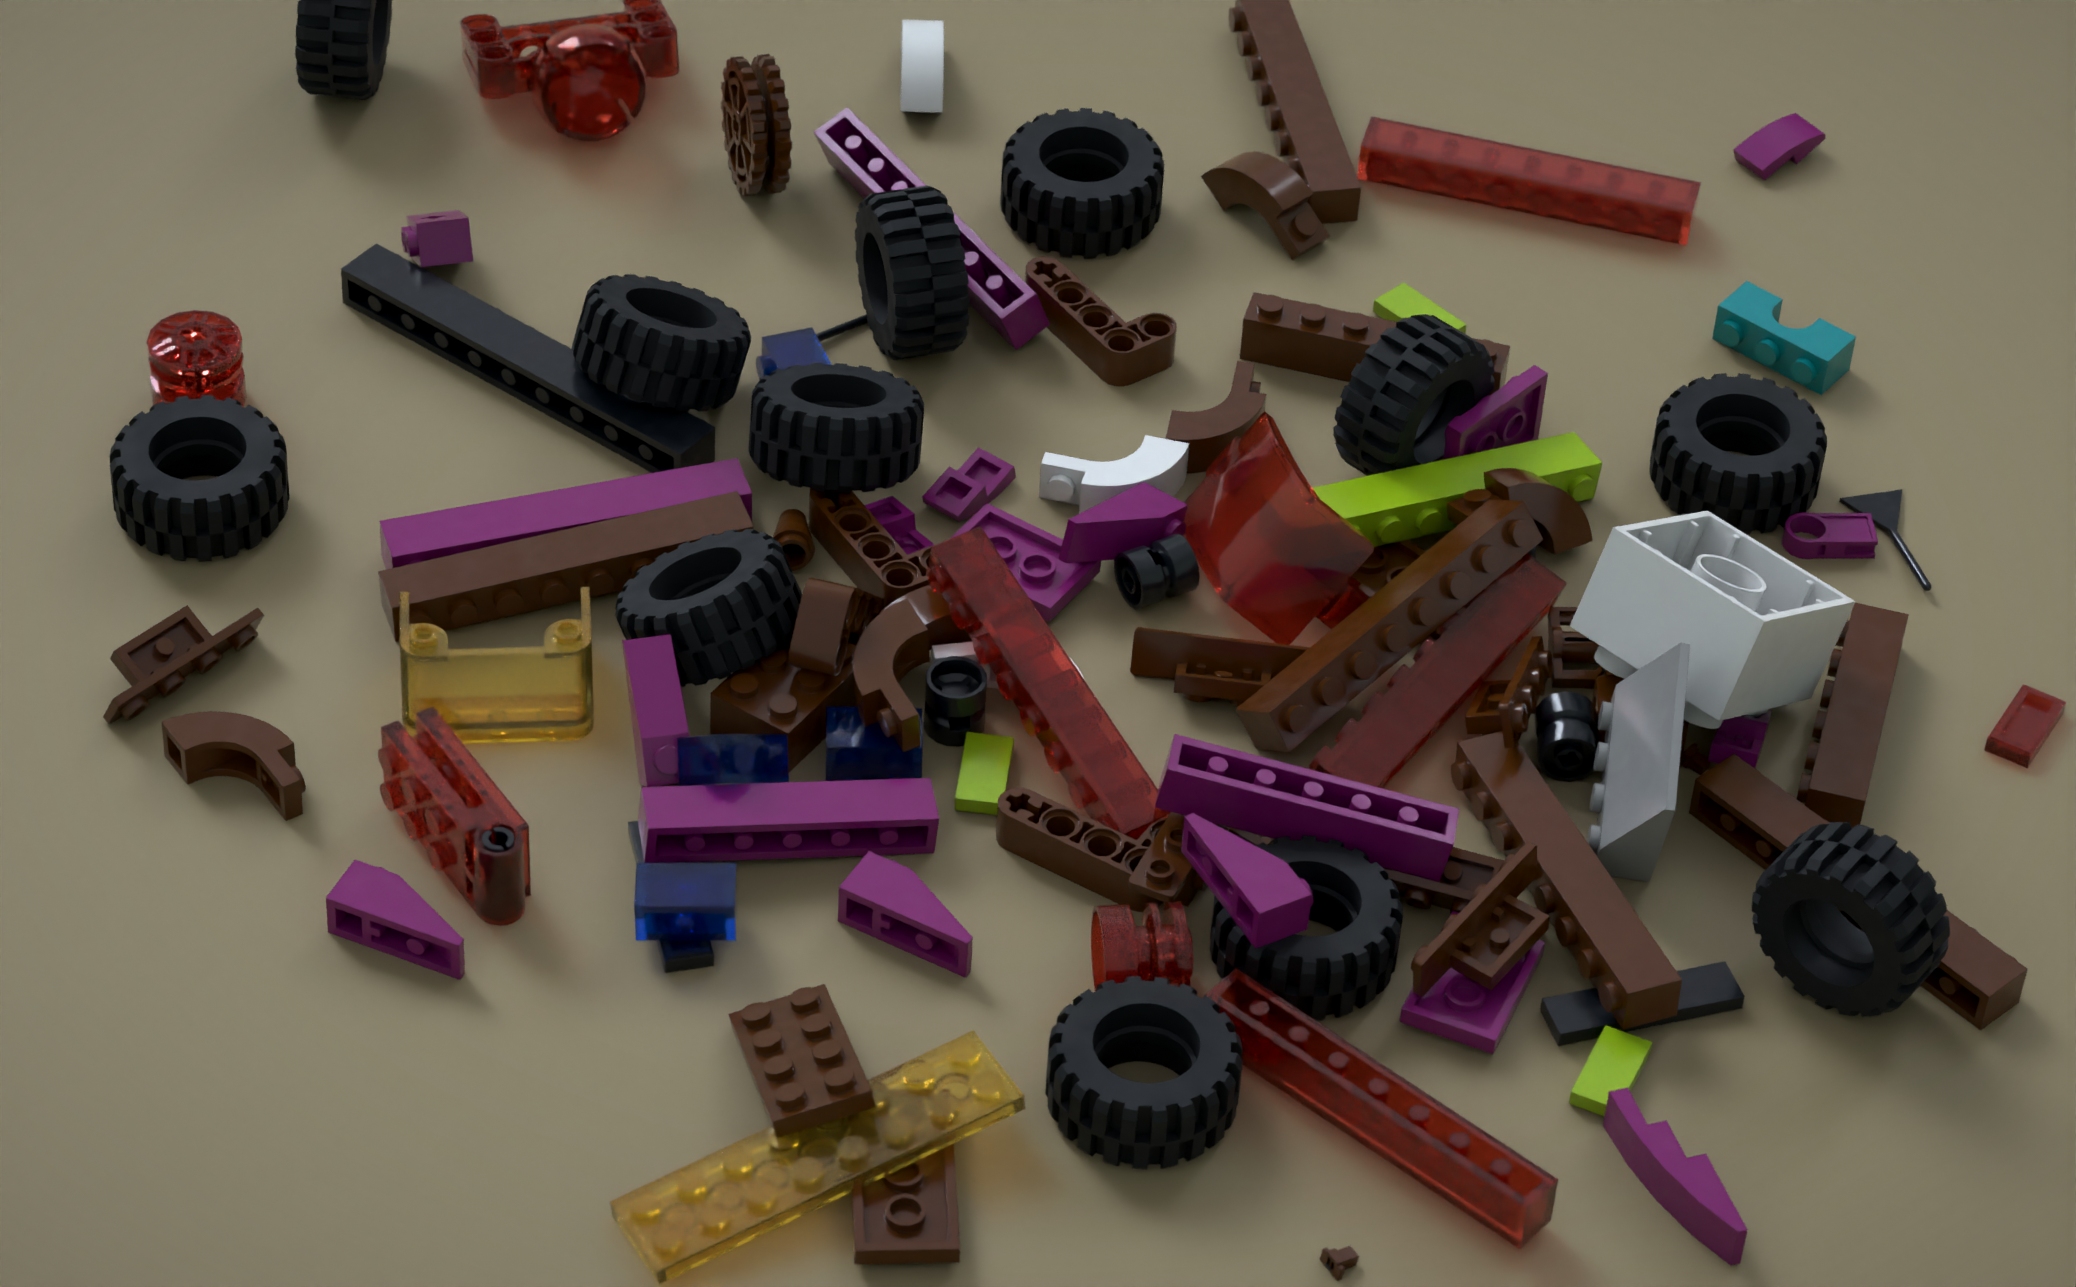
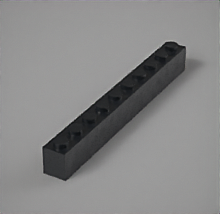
[341,243,715,473]

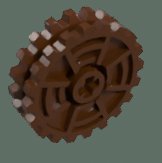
[721,54,792,196]

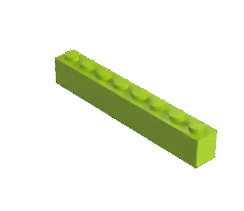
[1259,432,1603,566]

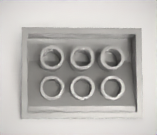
[1587,643,1690,882]

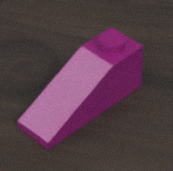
[1058,482,1188,563]
[622,634,695,787]
[1181,813,1313,949]
[838,851,973,978]
[326,859,465,980]

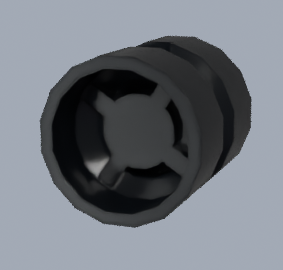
[1114,534,1200,610]
[924,656,987,747]
[1535,691,1599,782]

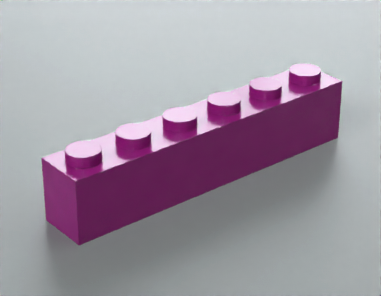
[1155,734,1459,882]
[638,778,939,864]

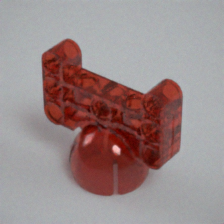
[460,0,679,141]

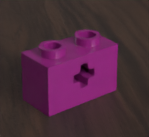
[401,210,473,267]

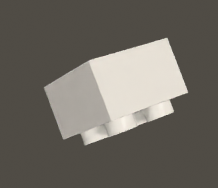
[1570,511,1856,729]

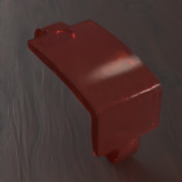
[1184,412,1374,645]

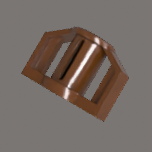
[1547,607,1605,689]

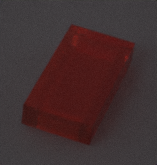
[1984,684,2066,768]

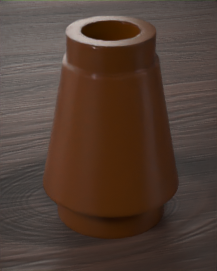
[773,509,815,571]

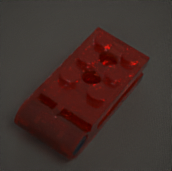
[378,706,531,926]

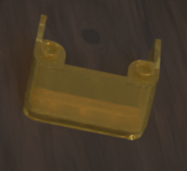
[399,587,594,745]

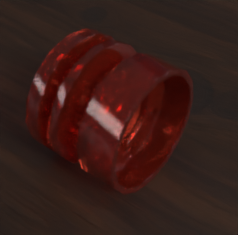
[146,310,247,407]
[1091,901,1194,991]

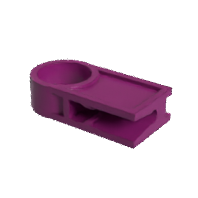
[1782,512,1878,559]

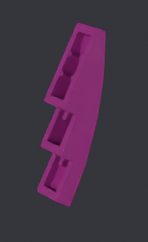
[1603,1088,1747,1266]

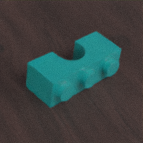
[1712,281,1856,395]

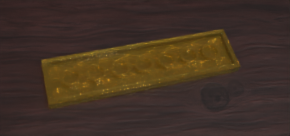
[610,1030,1025,1284]

